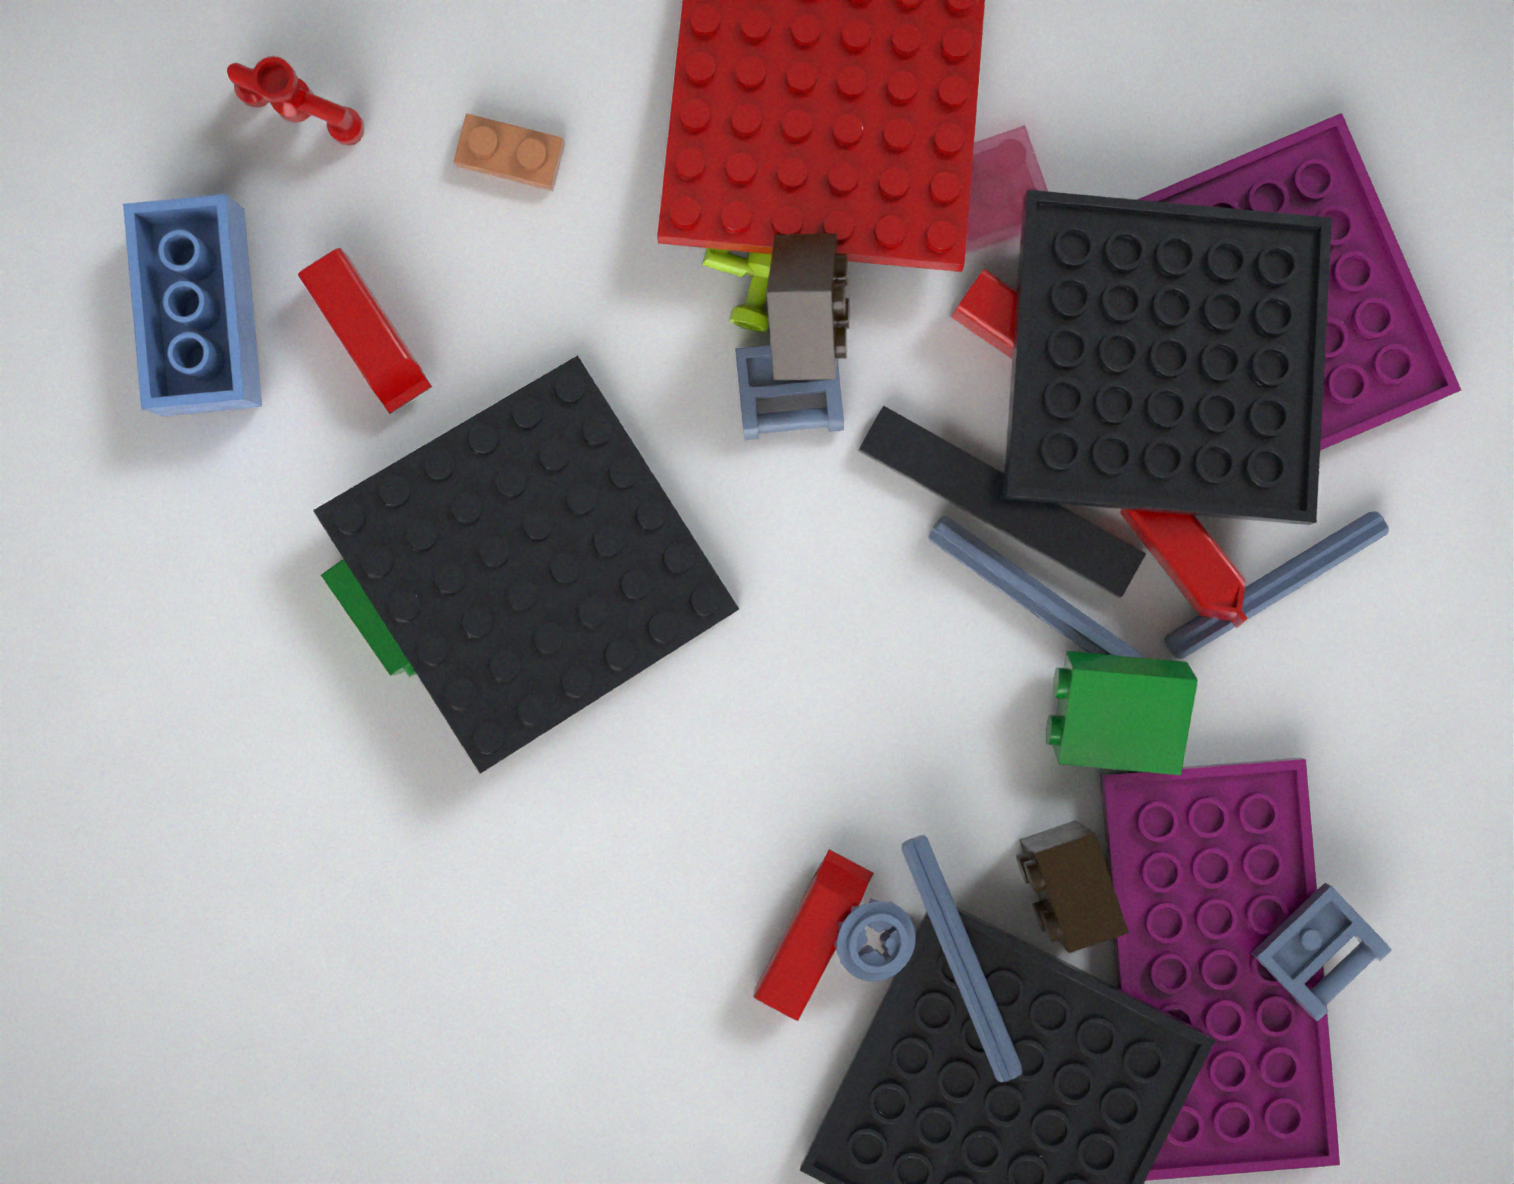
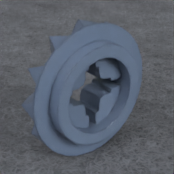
[834,898,916,982]

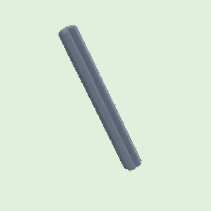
[1164,511,1389,659]
[928,516,1144,658]
[901,835,1022,1082]

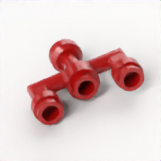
[227,56,364,145]

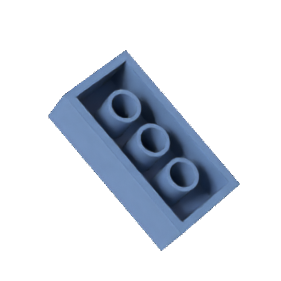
[123,194,262,416]

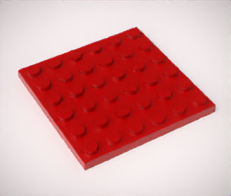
[657,0,985,272]

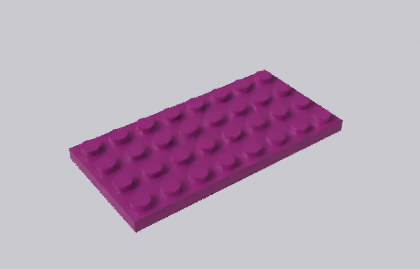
[1100,758,1340,1181]

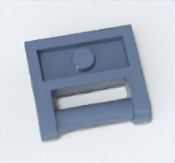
[735,345,844,440]
[1251,883,1392,1022]

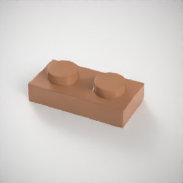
[454,113,565,191]

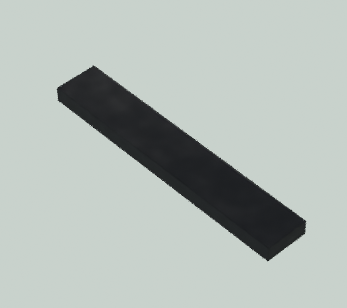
[858,406,1146,598]

